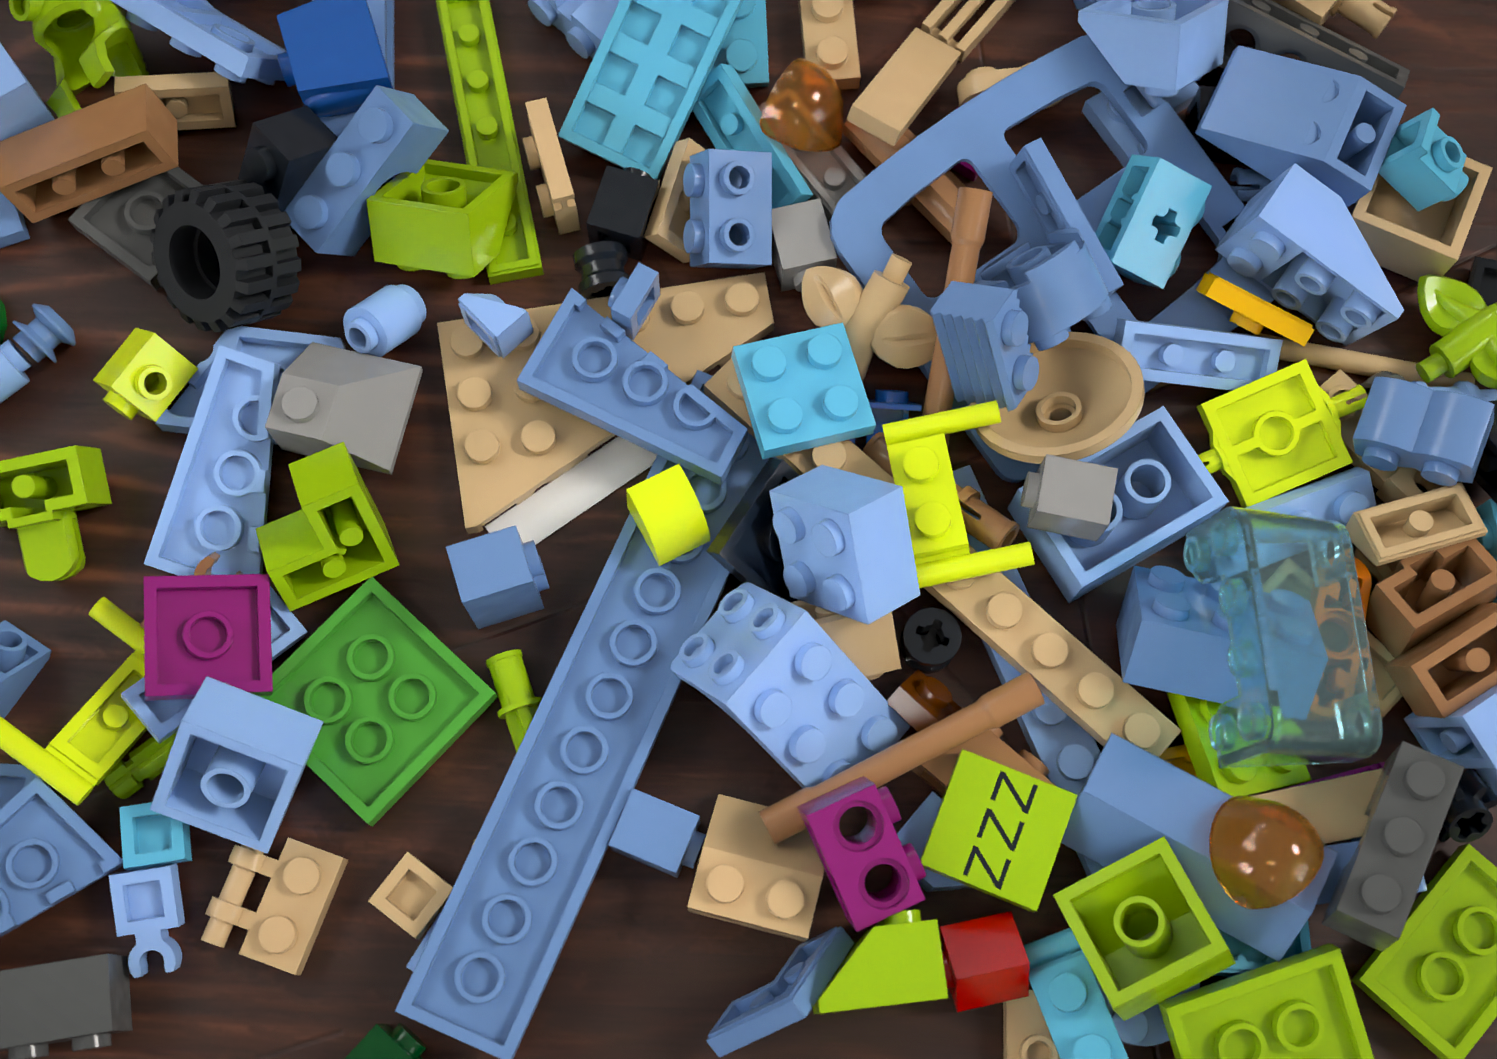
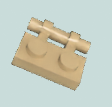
[201,838,348,976]

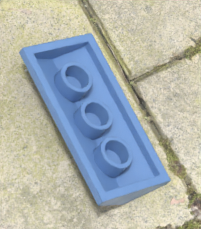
[1061,733,1338,962]

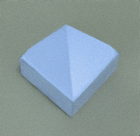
[458,293,534,358]

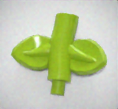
[1416,274,1497,389]

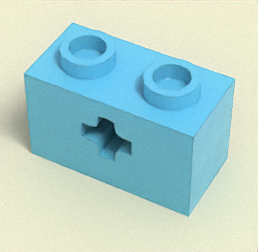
[1095,154,1212,289]

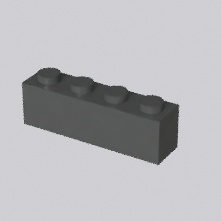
[0,954,133,1059]

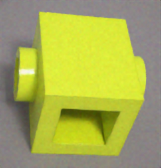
[93,328,198,422]

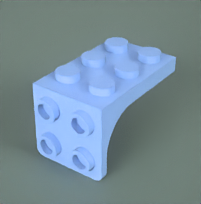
[110,0,287,85]
[671,582,910,788]

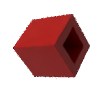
[940,911,1030,1012]

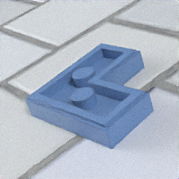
[706,926,854,1058]

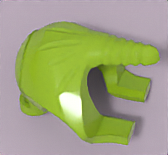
[9,0,149,118]

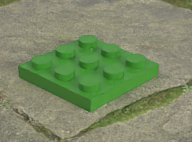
[259,577,498,827]

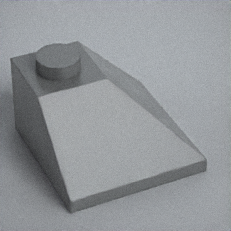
[265,342,423,475]

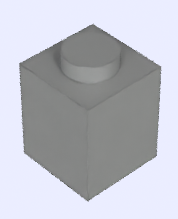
[772,198,837,292]
[1021,454,1118,541]

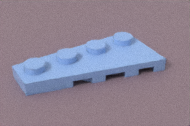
[144,344,280,576]

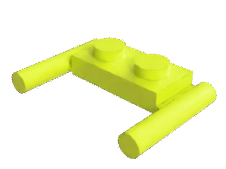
[882,400,1035,588]
[0,597,147,806]

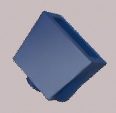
[276,0,393,118]

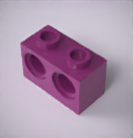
[797,776,926,932]

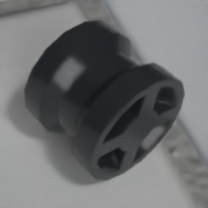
[573,241,630,300]
[899,607,962,674]

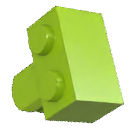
[0,445,112,581]

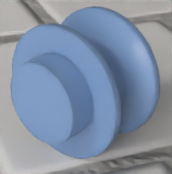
[12,303,76,363]

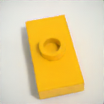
[1196,272,1315,347]

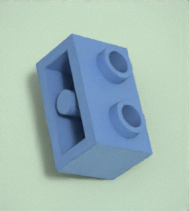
[683,149,772,269]

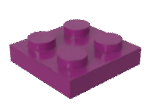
[144,574,273,701]

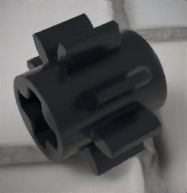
[1438,769,1497,843]

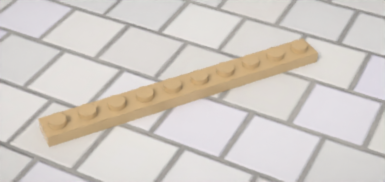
[704,358,1182,757]

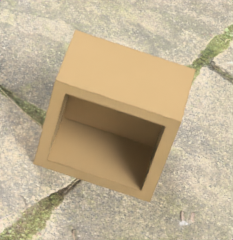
[1348,157,1493,282]

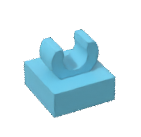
[119,802,192,870]

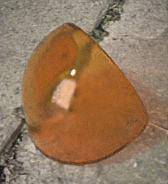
[760,58,844,152]
[1209,795,1324,909]

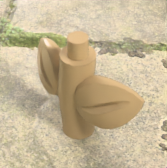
[802,253,936,382]

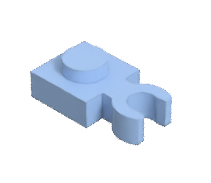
[109,863,185,978]

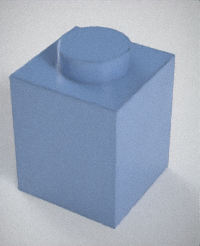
[608,788,706,878]

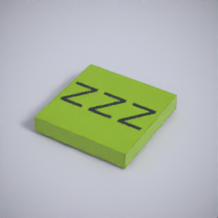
[920,749,1078,913]

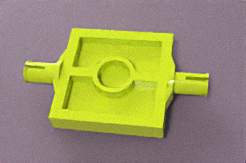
[1197,359,1368,509]

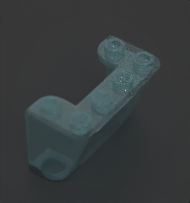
[1183,506,1383,768]

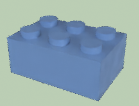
[1116,565,1325,721]

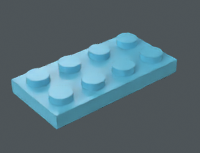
[558,0,743,180]

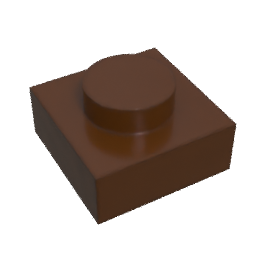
[887,669,961,732]

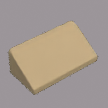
[1344,482,1488,566]

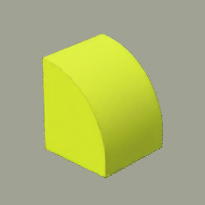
[626,464,711,566]

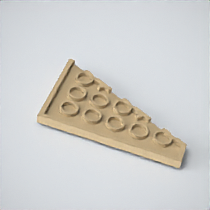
[437,272,774,534]

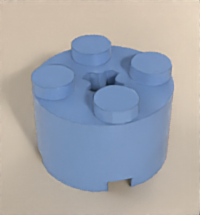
[975,228,1113,351]

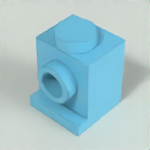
[1379,108,1469,212]

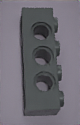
[1219,0,1410,99]

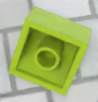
[366,159,518,279]
[1053,836,1236,1021]
[813,909,948,1014]

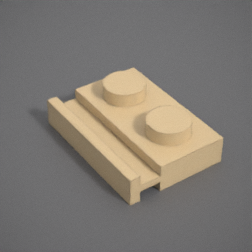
[522,97,580,235]

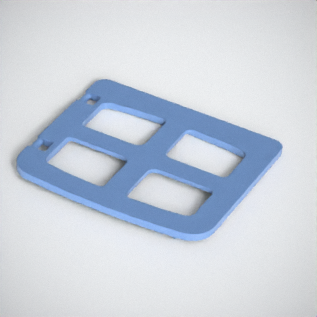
[829,35,1275,483]

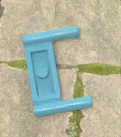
[1023,927,1129,1059]

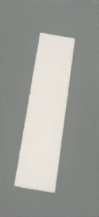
[485,436,657,545]

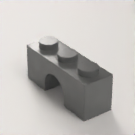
[1321,741,1464,952]

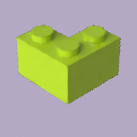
[255,441,399,612]

